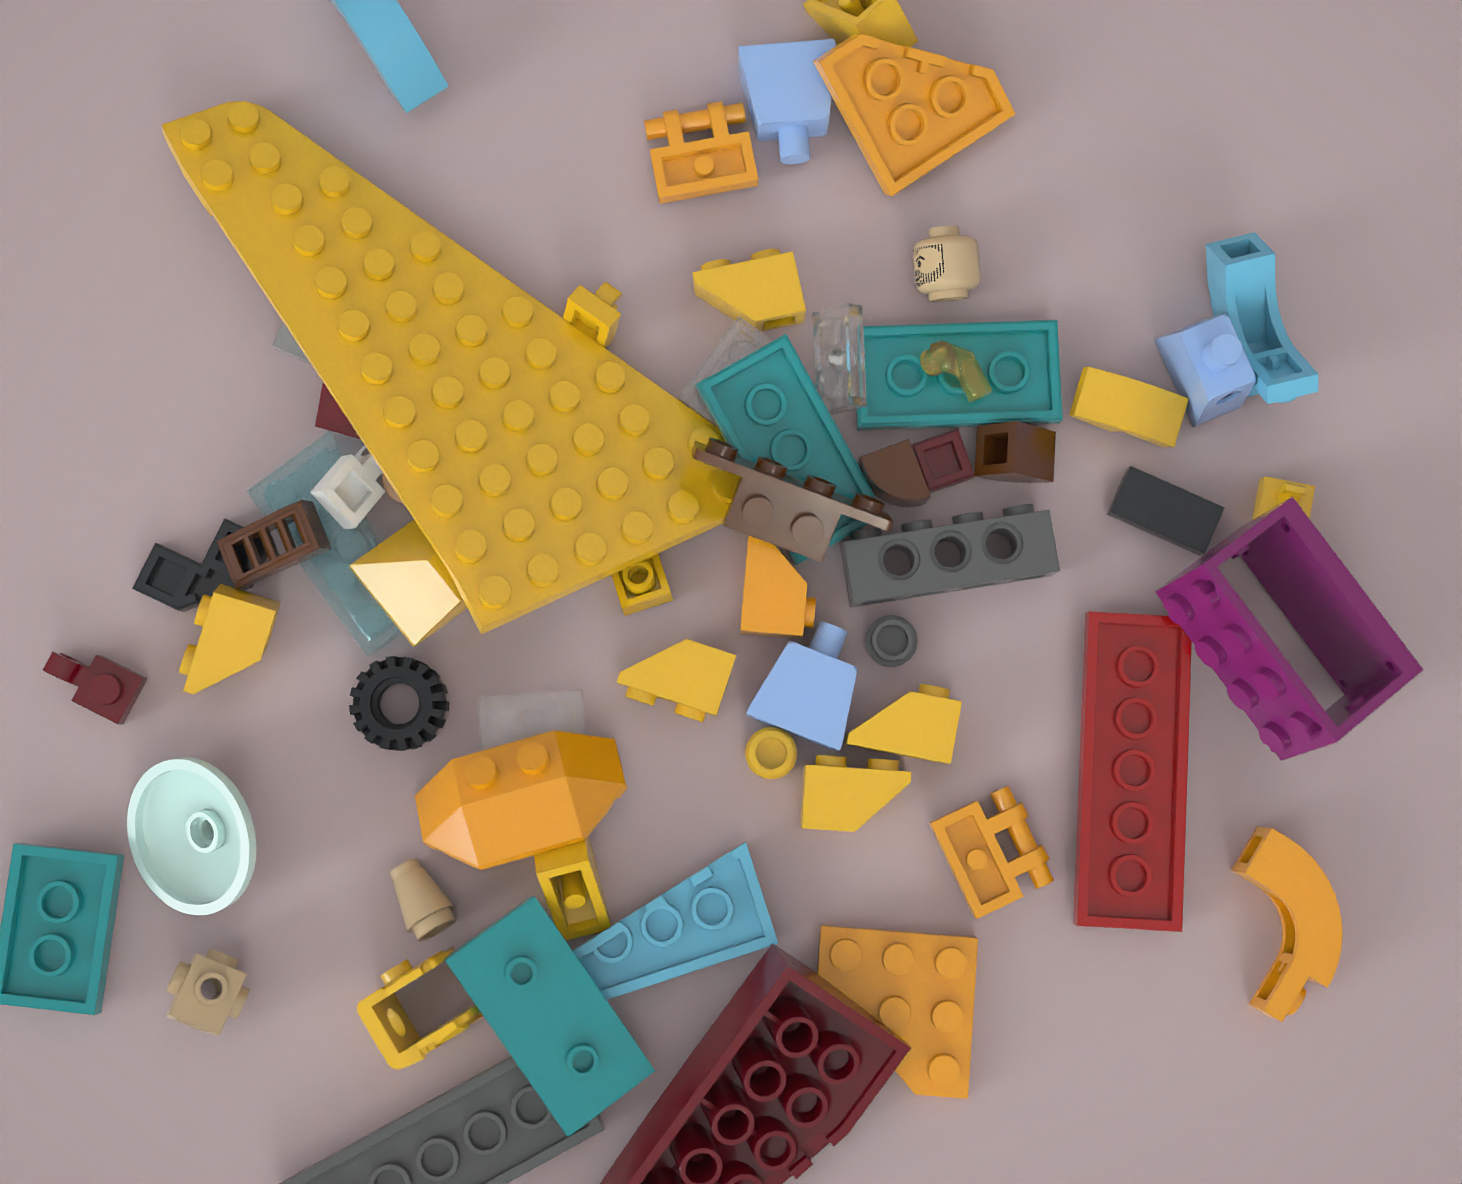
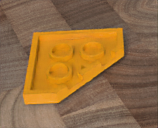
[813,34,1015,196]
[817,924,978,1099]

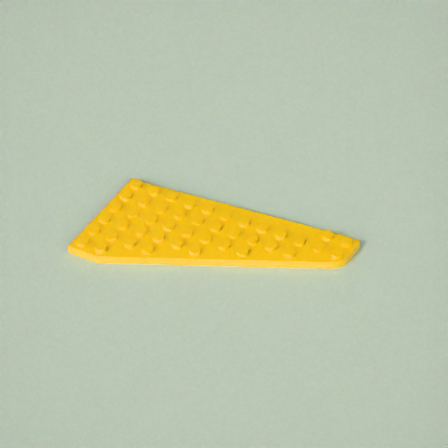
[161,101,740,634]

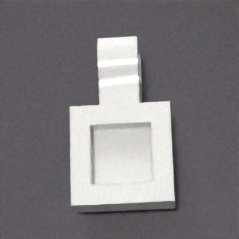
[310,445,386,529]

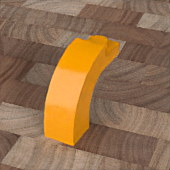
[1231,826,1343,1022]

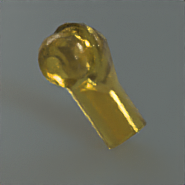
[920,340,993,403]

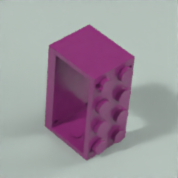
[1155,496,1424,761]

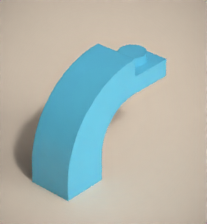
[330,0,449,113]
[1206,232,1318,404]

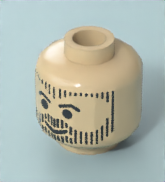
[912,225,981,302]

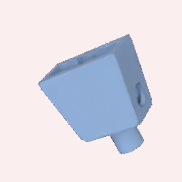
[738,39,835,165]
[1154,314,1256,427]
[746,621,857,751]

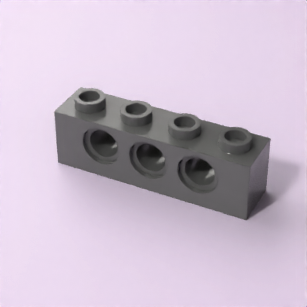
[840,504,1060,608]

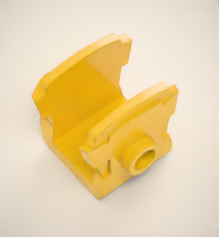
[356,947,483,1070]

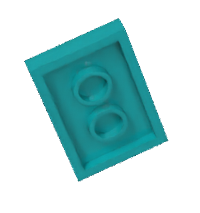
[0,843,124,1015]

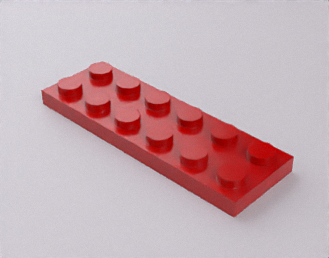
[1073,611,1192,932]

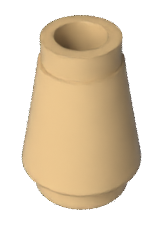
[389,858,456,941]

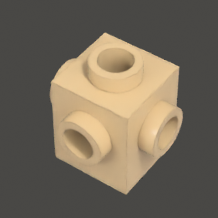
[164,949,250,1036]

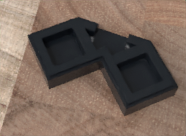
[132,518,268,612]

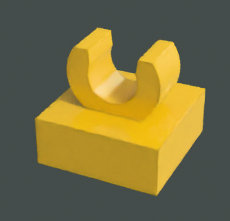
[563,282,622,348]
[1252,476,1315,520]

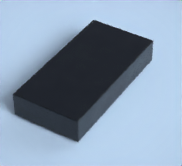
[1107,466,1225,556]

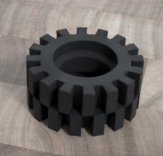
[349,656,449,751]

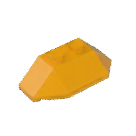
[415,730,627,870]

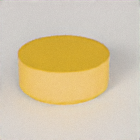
[745,727,797,779]

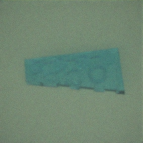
[247,431,402,657]

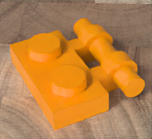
[644,101,759,204]
[929,785,1054,919]

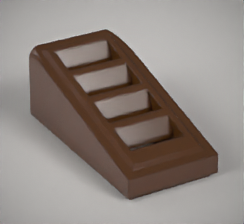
[216,500,332,589]

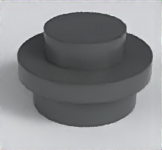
[865,615,917,667]

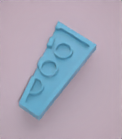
[572,841,778,1000]

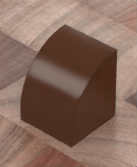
[974,421,1056,483]
[857,439,931,507]

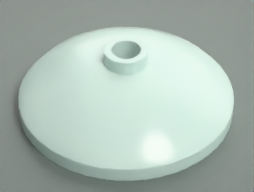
[127,757,256,915]

